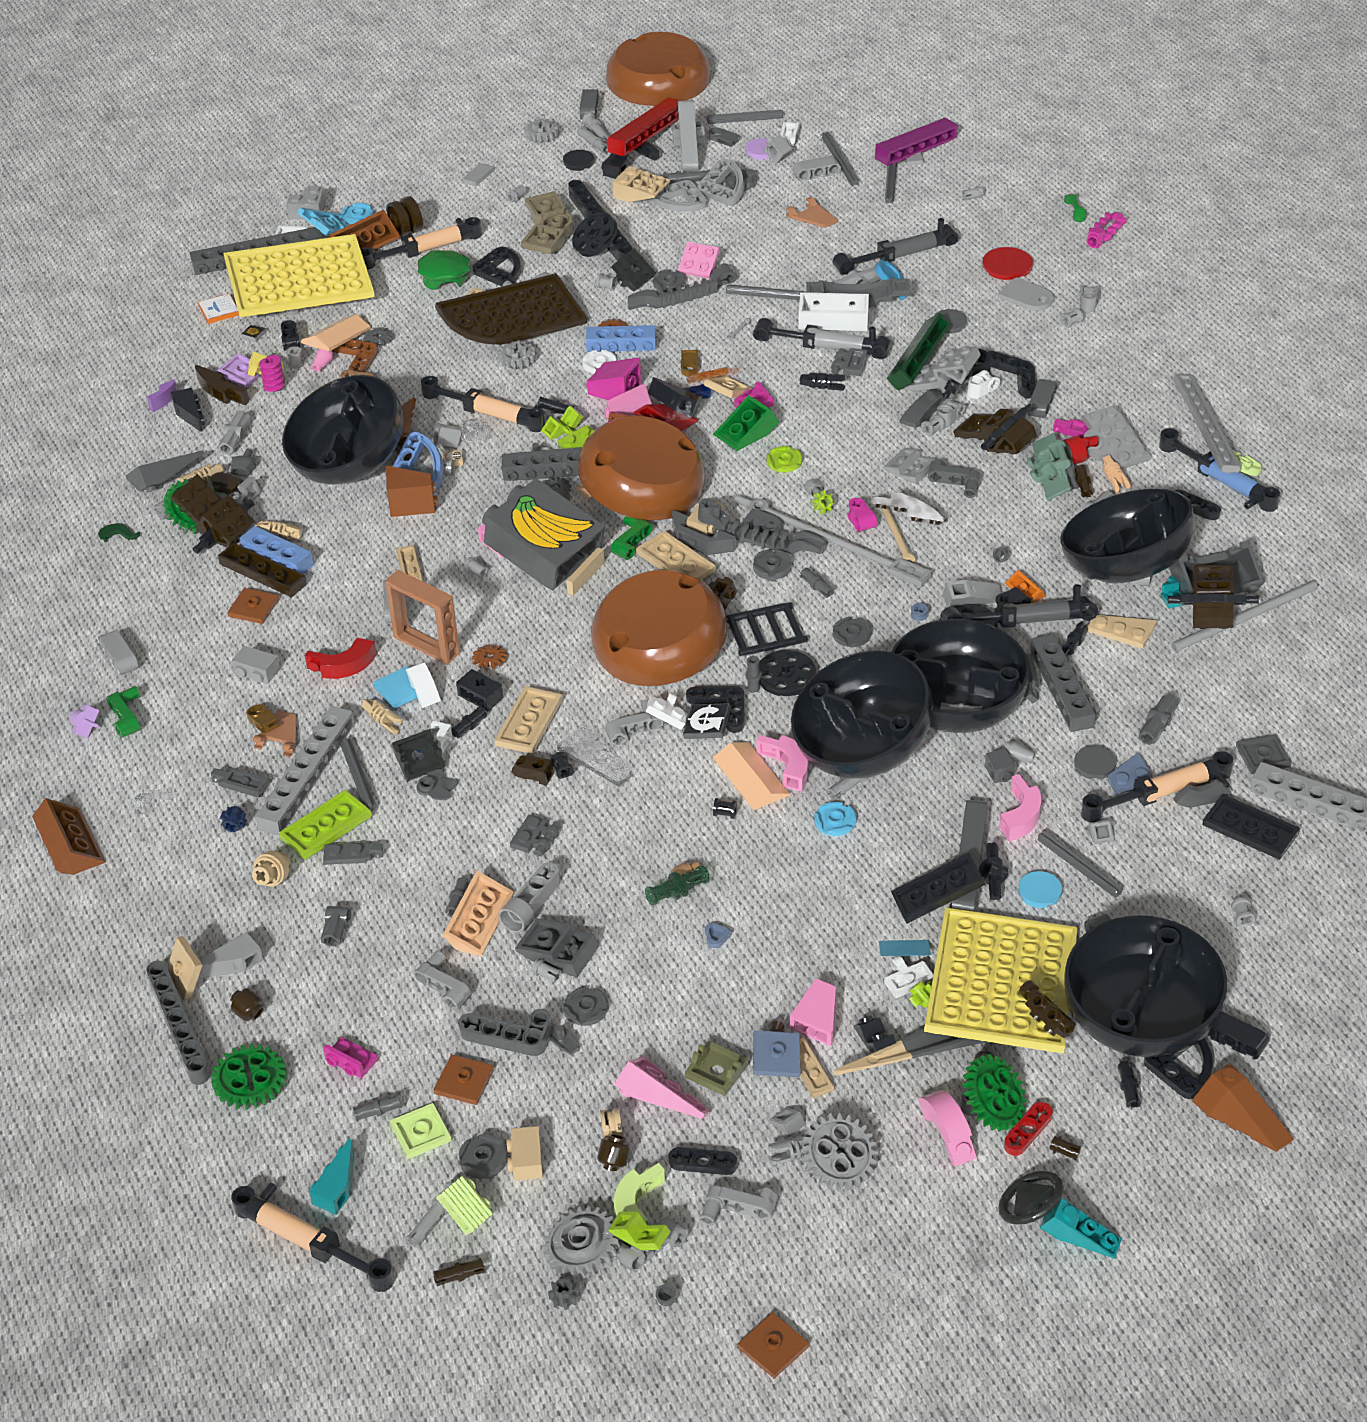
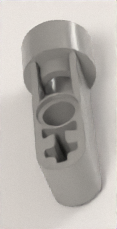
[498,862,559,933]

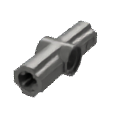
[1138,694,1179,745]

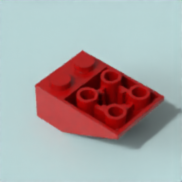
[633,404,698,431]

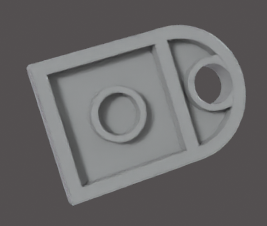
[998,277,1053,311]

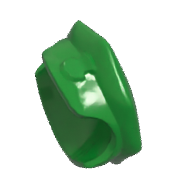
[417,250,471,290]

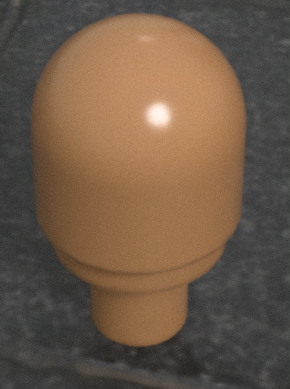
[671,861,700,883]

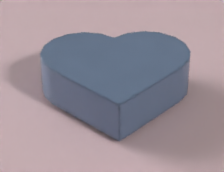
[705,923,732,948]

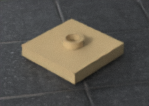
[704,375,752,398]
[167,936,203,1000]

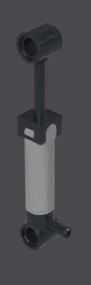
[753,318,891,359]

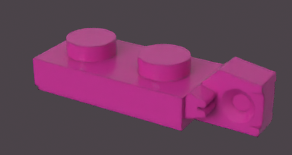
[1053,418,1089,439]

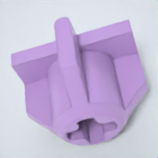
[70,705,99,738]

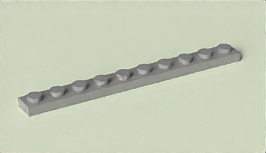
[1173,374,1241,473]

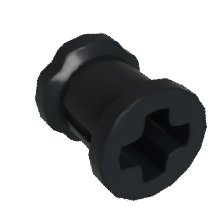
[550,752,574,779]
[713,798,737,819]

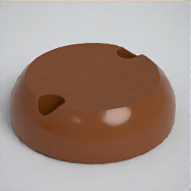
[606,32,711,106]
[578,416,705,520]
[591,570,727,686]

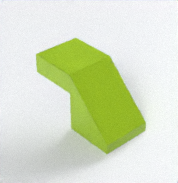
[541,406,583,440]
[608,1211,670,1250]

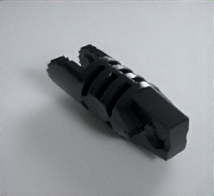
[634,141,659,161]
[800,372,845,391]

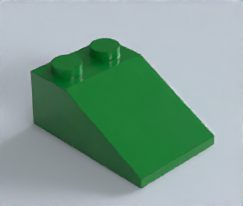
[713,395,780,451]

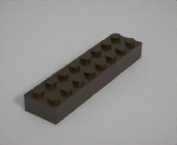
[218,542,307,598]

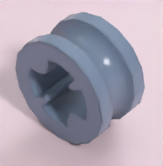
[911,603,929,621]

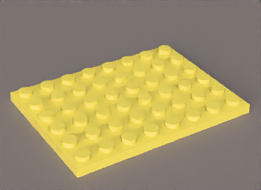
[224,234,374,317]
[924,907,1077,1053]

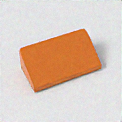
[1005,570,1046,603]

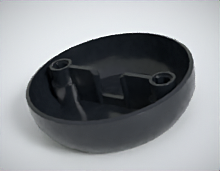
[282,375,404,485]
[1060,488,1196,584]
[891,619,1030,733]
[791,651,934,779]
[1064,915,1227,1058]

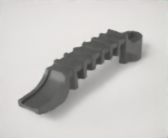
[627,263,736,310]
[698,498,825,554]

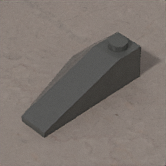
[126,450,204,492]

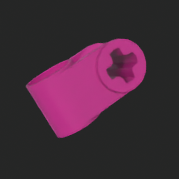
[847,498,877,532]

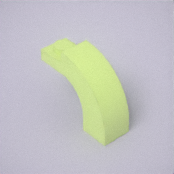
[614,1163,665,1245]

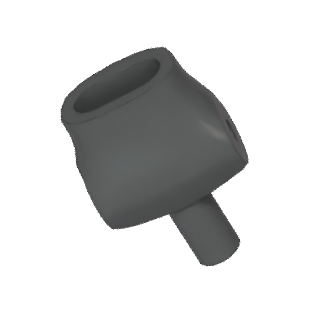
[230,448,256,476]

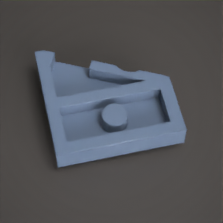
[1107,753,1153,794]

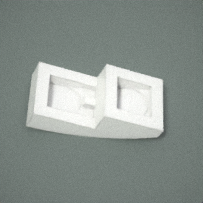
[406,662,441,708]

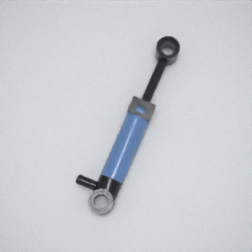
[1159,428,1280,512]

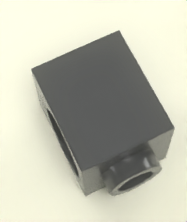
[985,749,1015,783]

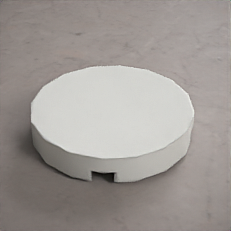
[582,350,616,374]

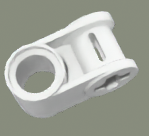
[967,370,1000,398]

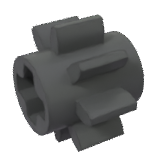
[548,1277,580,1310]

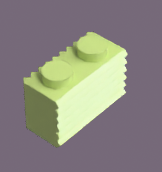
[436,1176,493,1235]

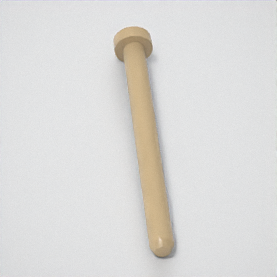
[881,506,916,563]

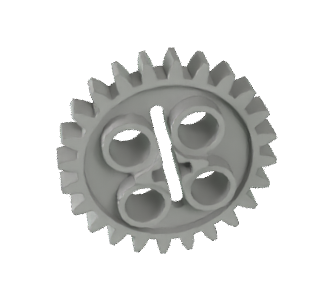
[800,1113,878,1191]

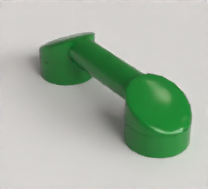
[1064,194,1086,222]

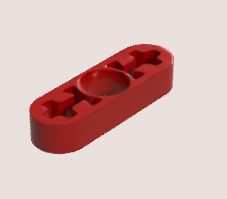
[1004,1102,1053,1156]

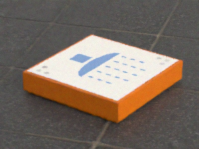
[198,293,239,324]

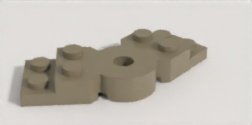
[521,191,573,254]

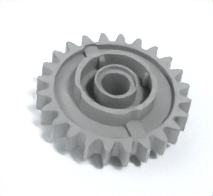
[542,1206,621,1279]

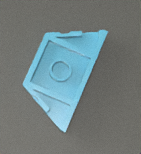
[297,208,347,236]

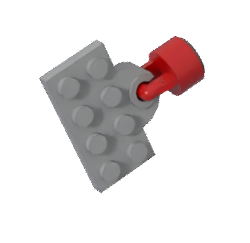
[1063,405,1151,469]

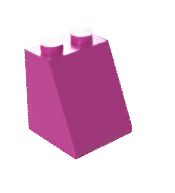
[586,358,642,400]

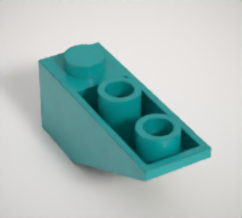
[309,1139,354,1215]
[1040,1198,1122,1259]

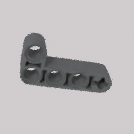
[458,1009,553,1056]

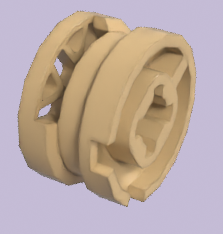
[600,1108,623,1138]

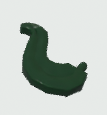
[98,523,140,542]

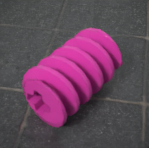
[259,355,285,392]

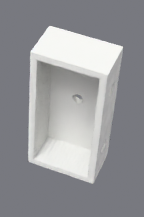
[799,292,869,331]

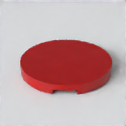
[982,247,1033,280]

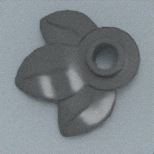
[416,769,458,800]

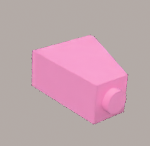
[604,384,652,419]
[790,979,836,1046]

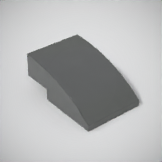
[515,918,599,977]

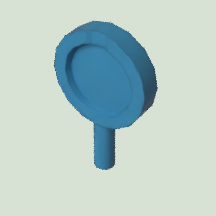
[875,260,906,300]

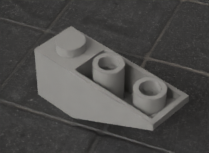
[943,580,1001,607]
[198,932,263,979]

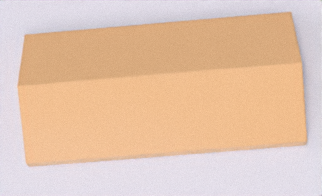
[301,314,370,351]
[713,742,790,810]
[442,871,514,956]

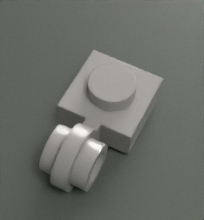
[229,477,261,504]

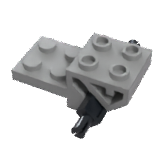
[908,346,980,399]

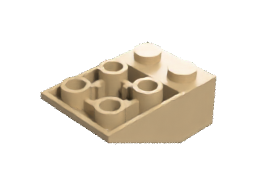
[613,166,670,202]

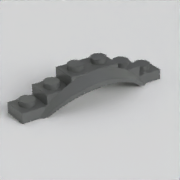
[806,278,910,307]

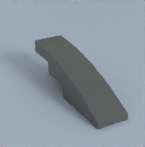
[899,389,947,428]

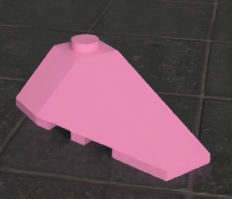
[614,1056,711,1118]

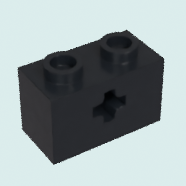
[456,669,504,712]

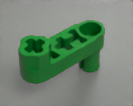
[611,516,653,560]
[106,686,140,738]

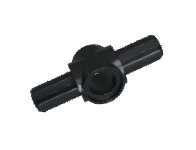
[979,842,1008,900]

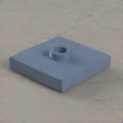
[753,1030,801,1077]

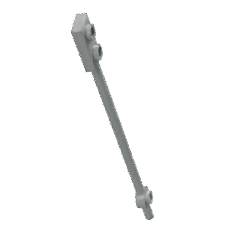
[734,494,932,587]

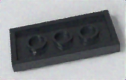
[1202,794,1300,860]
[891,853,986,924]

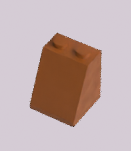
[386,466,438,517]

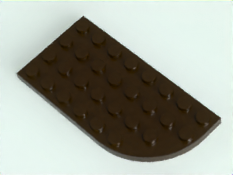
[435,273,588,345]

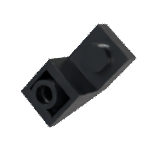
[854,1015,896,1052]

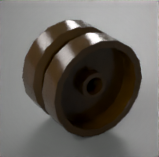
[386,196,423,237]

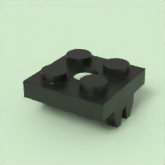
[611,248,656,291]
[391,729,445,782]

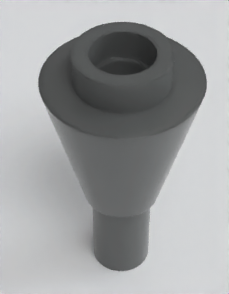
[1066,459,1079,490]

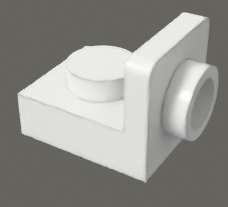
[431,721,453,754]

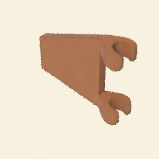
[786,197,838,228]
[253,710,296,757]

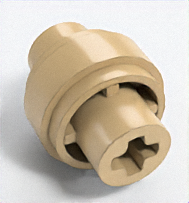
[252,851,290,887]

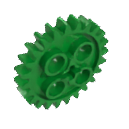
[163,478,220,534]
[211,1043,287,1110]
[962,1054,1027,1132]

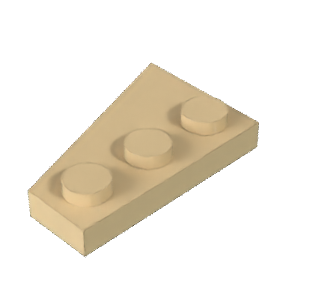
[1088,615,1158,649]

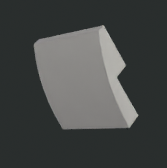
[884,448,935,484]

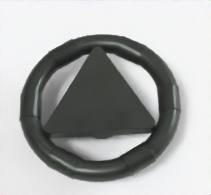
[998,1171,1064,1225]

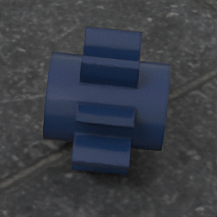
[219,806,247,832]

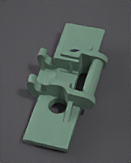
[1027,432,1071,500]

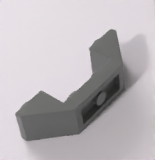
[671,510,736,555]

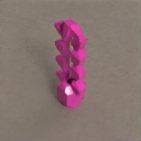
[1086,211,1127,248]

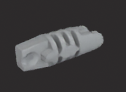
[768,1135,827,1166]

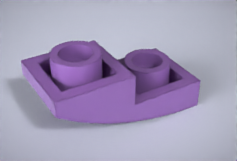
[147,379,177,412]

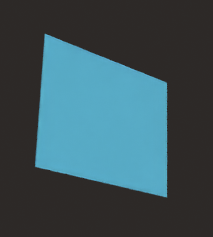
[879,940,931,956]

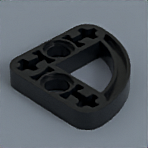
[472,246,521,287]
[1144,1038,1213,1099]

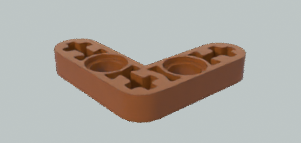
[331,339,378,372]

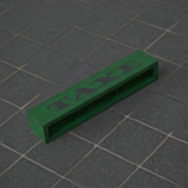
[887,312,951,390]

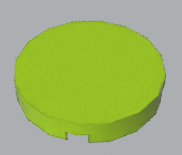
[766,446,802,473]

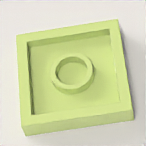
[390,1103,452,1159]

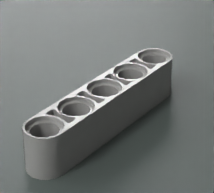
[678,100,699,172]

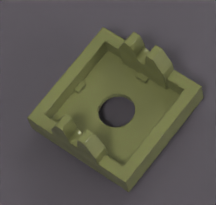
[685,1041,748,1096]

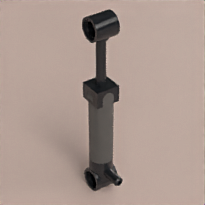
[832,218,959,275]
[940,584,1098,628]

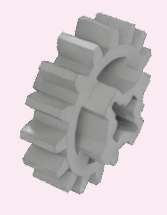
[524,118,558,143]
[498,340,536,369]

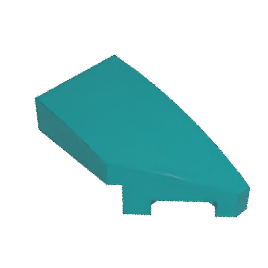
[1161,576,1184,609]

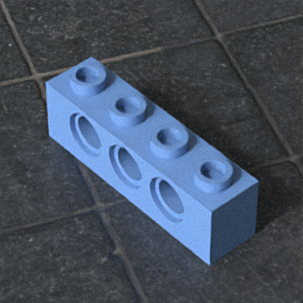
[586,325,656,352]
[240,526,314,574]

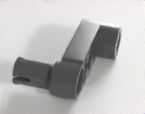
[928,459,981,498]

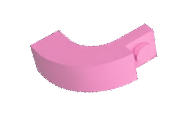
[756,735,808,792]
[999,774,1041,842]
[918,1090,977,1166]

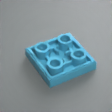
[373,666,417,709]

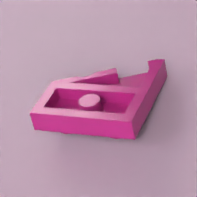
[734,381,774,408]

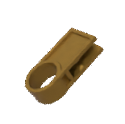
[681,350,698,377]
[246,704,280,734]

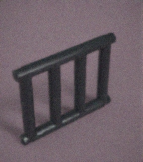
[726,602,808,656]

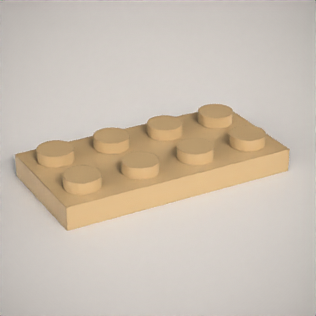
[636,531,716,581]
[495,686,563,754]

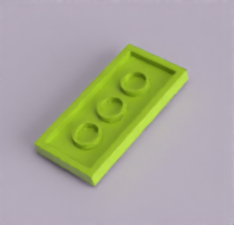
[279,790,372,860]

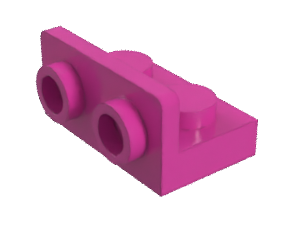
[323,1037,378,1079]

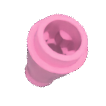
[311,349,333,372]

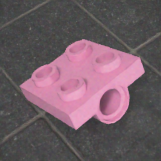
[678,242,720,279]

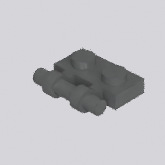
[831,348,868,376]
[510,814,561,856]

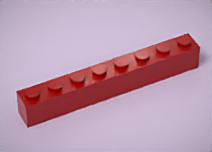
[607,97,681,156]

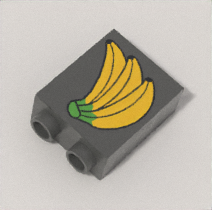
[482,478,605,591]

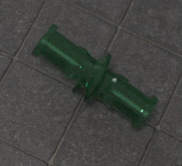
[645,865,710,906]

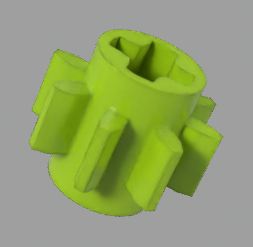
[810,490,835,514]
[909,980,932,1008]

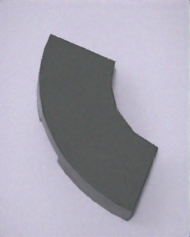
[1173,779,1231,808]

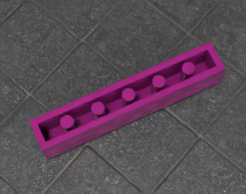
[874,118,958,166]

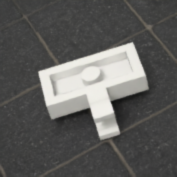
[646,692,687,730]
[884,956,933,999]

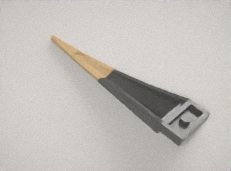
[834,1028,987,1075]

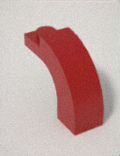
[305,637,377,679]

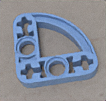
[393,432,444,491]

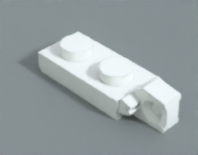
[780,122,799,146]

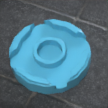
[341,203,374,224]
[814,802,856,836]
[1018,871,1062,908]

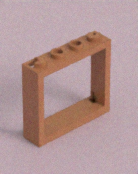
[385,570,460,665]

